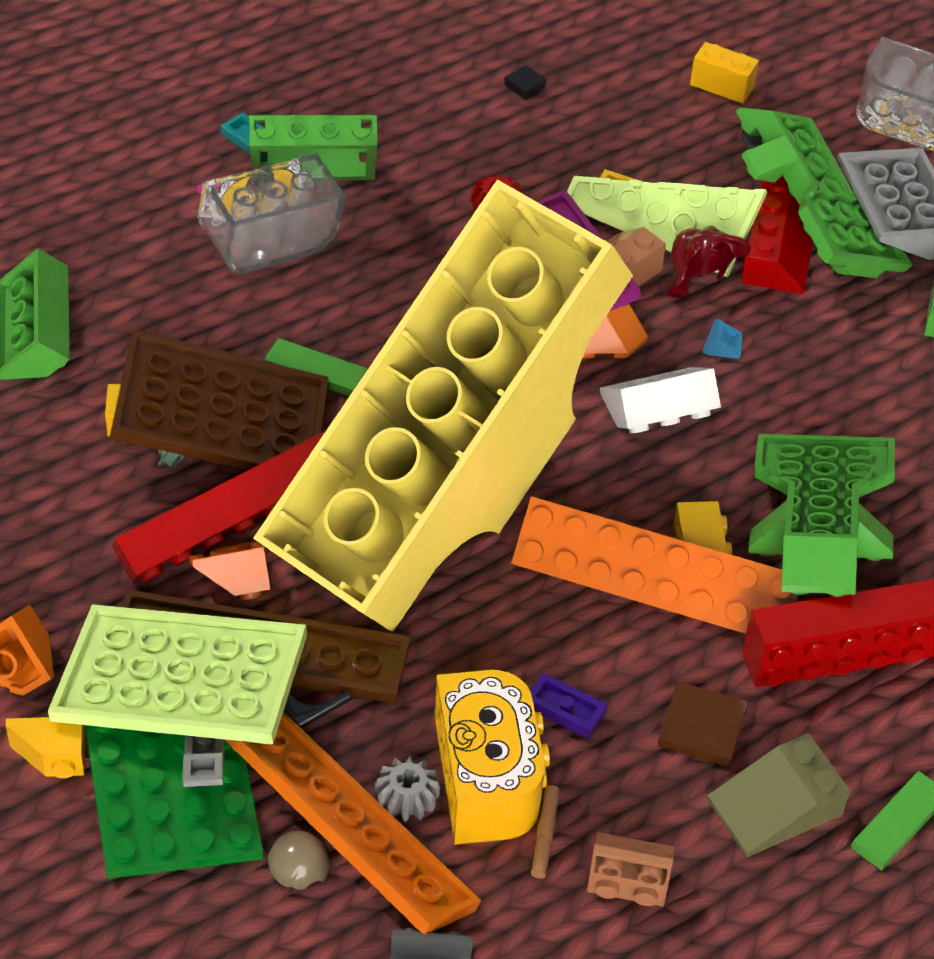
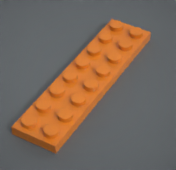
[511,496,799,634]
[224,711,481,935]

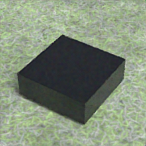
[504,65,546,99]

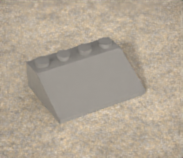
[837,148,934,260]

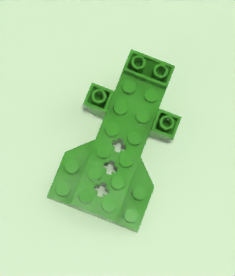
[736,107,912,278]
[749,434,895,596]

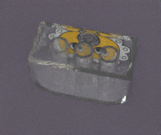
[856,37,934,151]
[198,153,346,273]

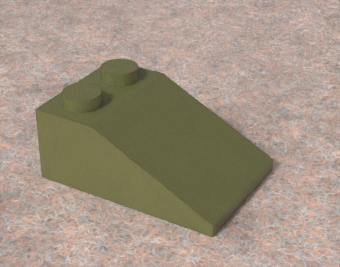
[707,733,850,858]

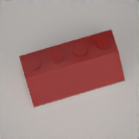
[741,176,813,294]

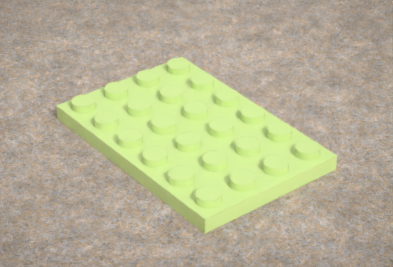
[48,604,307,744]

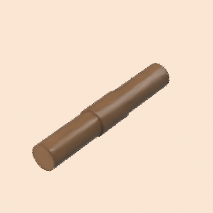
[531,785,560,879]

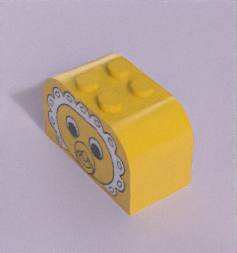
[434,670,550,845]

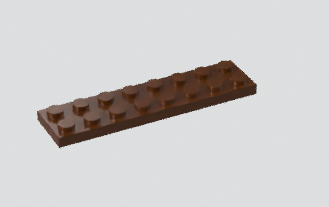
[121,589,410,703]

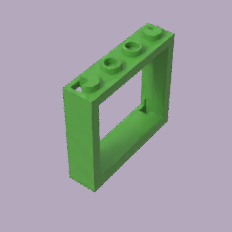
[249,115,377,181]

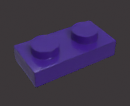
[530,673,608,739]

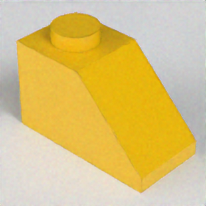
[6,717,86,778]

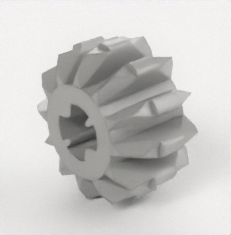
[375,756,440,823]

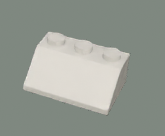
[600,367,721,433]

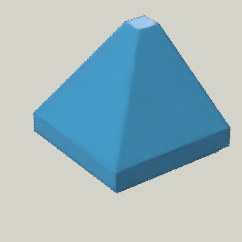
[703,319,742,359]

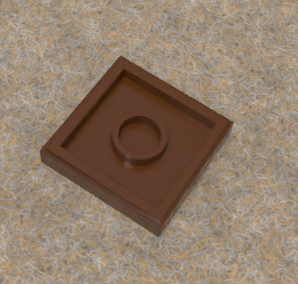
[657,681,748,767]

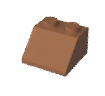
[606,227,666,286]

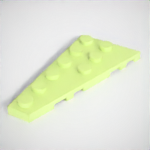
[567,176,768,278]

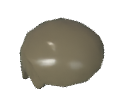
[267,831,331,890]

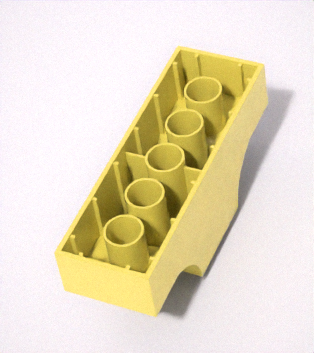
[253,180,633,632]

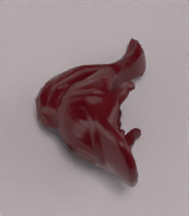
[667,227,751,298]

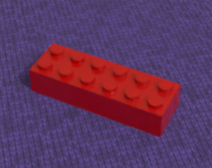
[742,579,934,688]

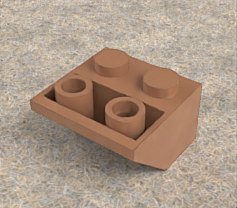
[587,832,674,907]

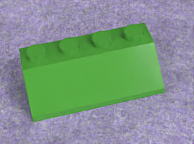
[0,248,70,380]

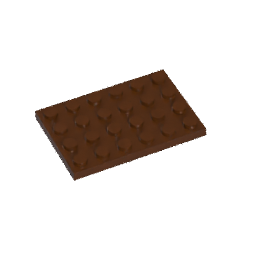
[109,329,329,470]

